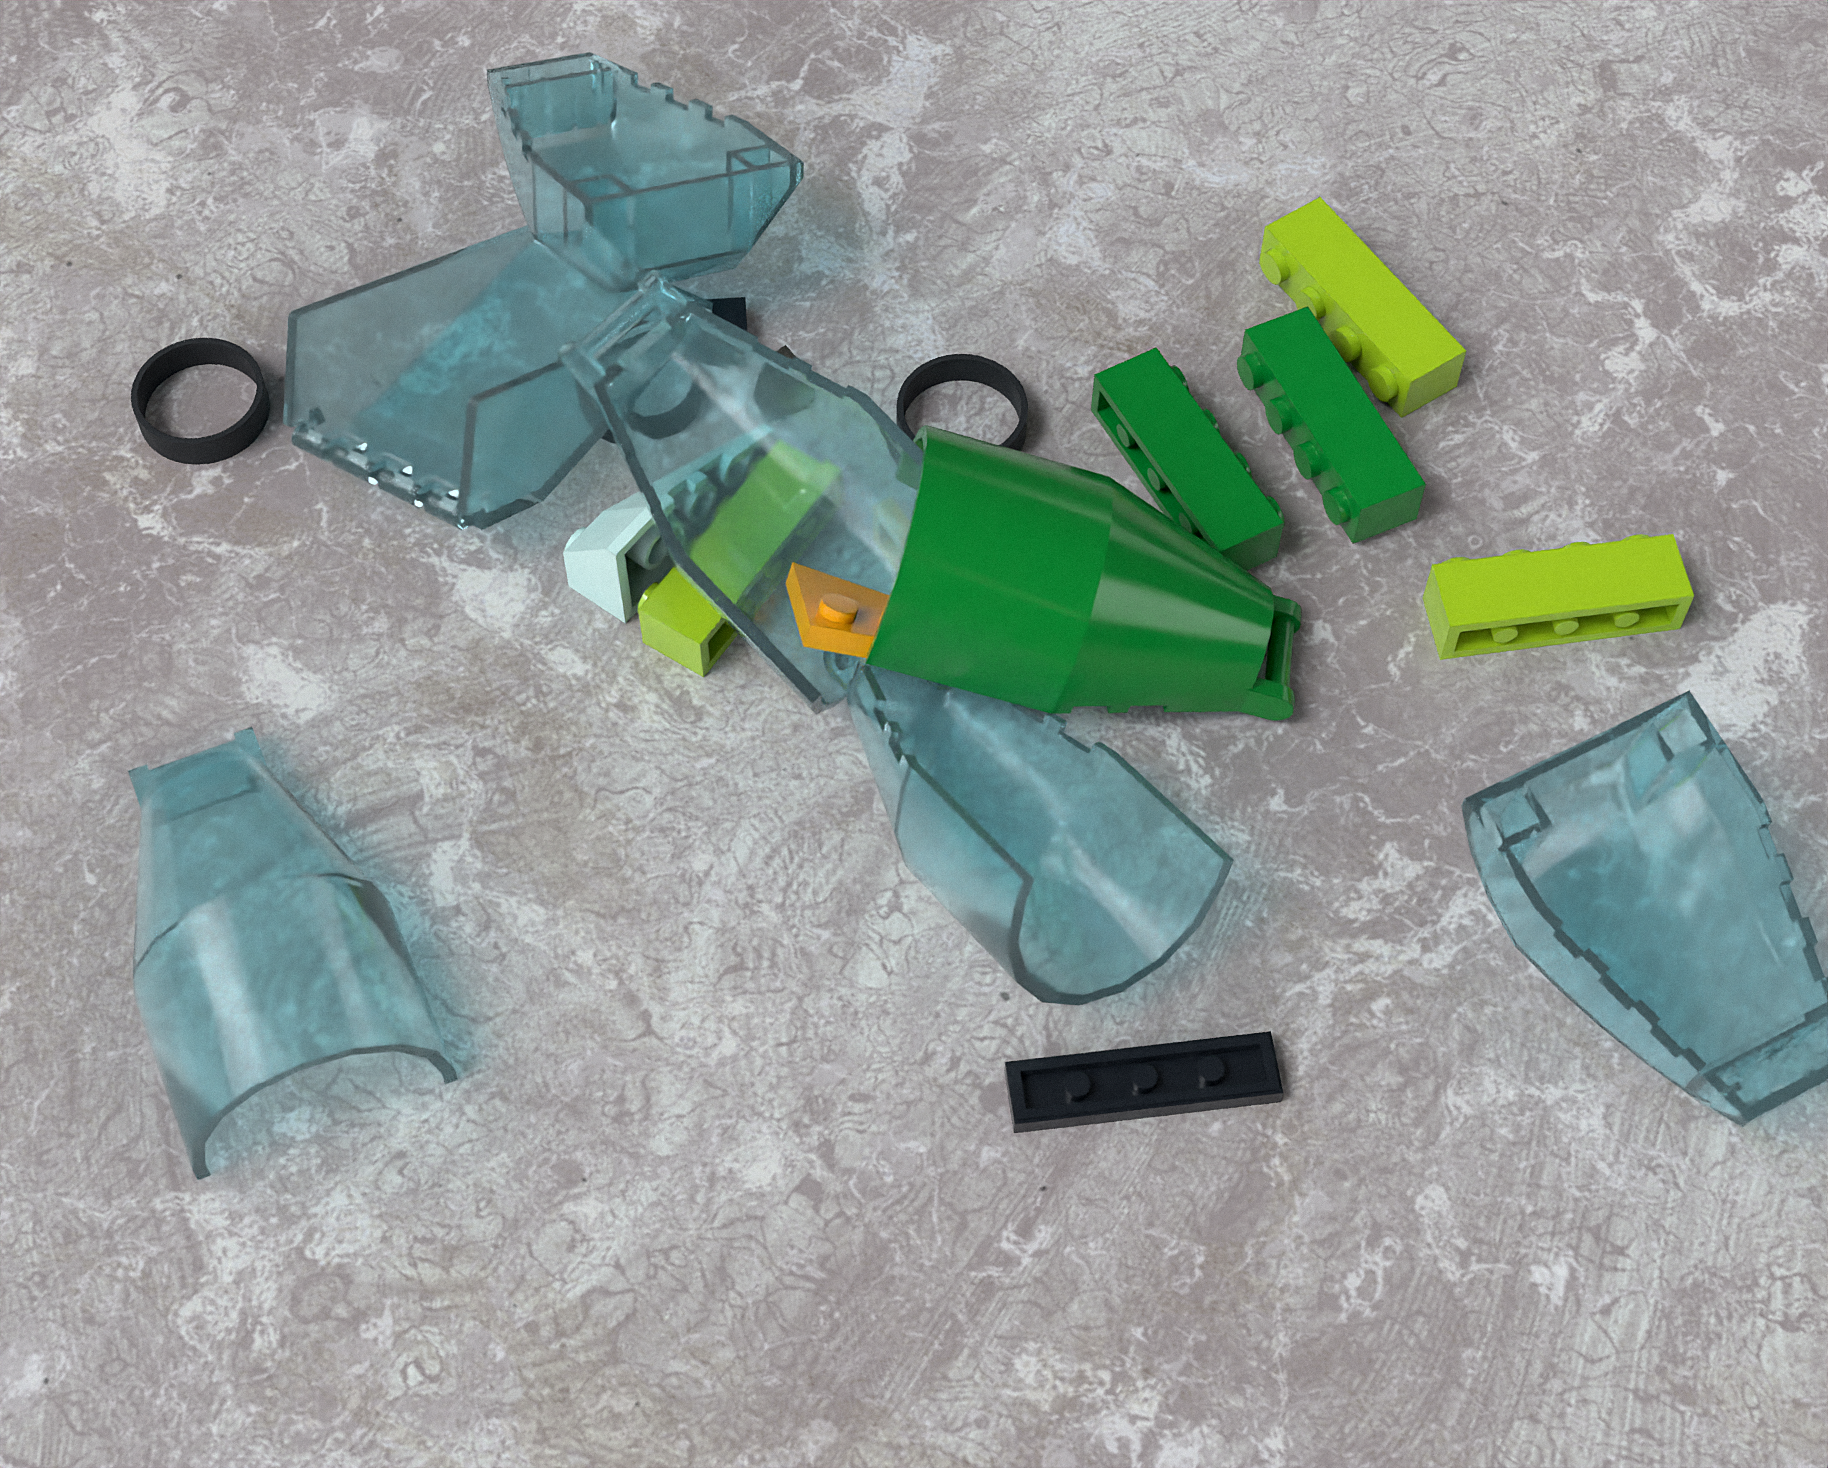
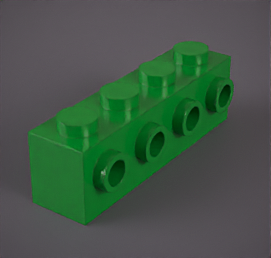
[1237,306,1426,544]
[1091,347,1285,571]

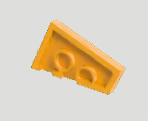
[785,562,889,658]

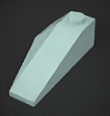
[563,421,777,624]

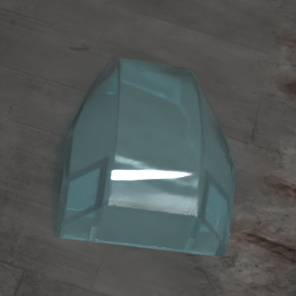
[487,52,804,294]
[1461,690,1828,1127]

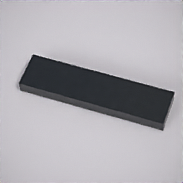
[1004,1031,1284,1133]

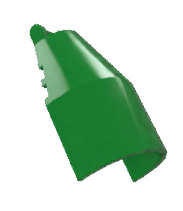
[865,425,1302,721]

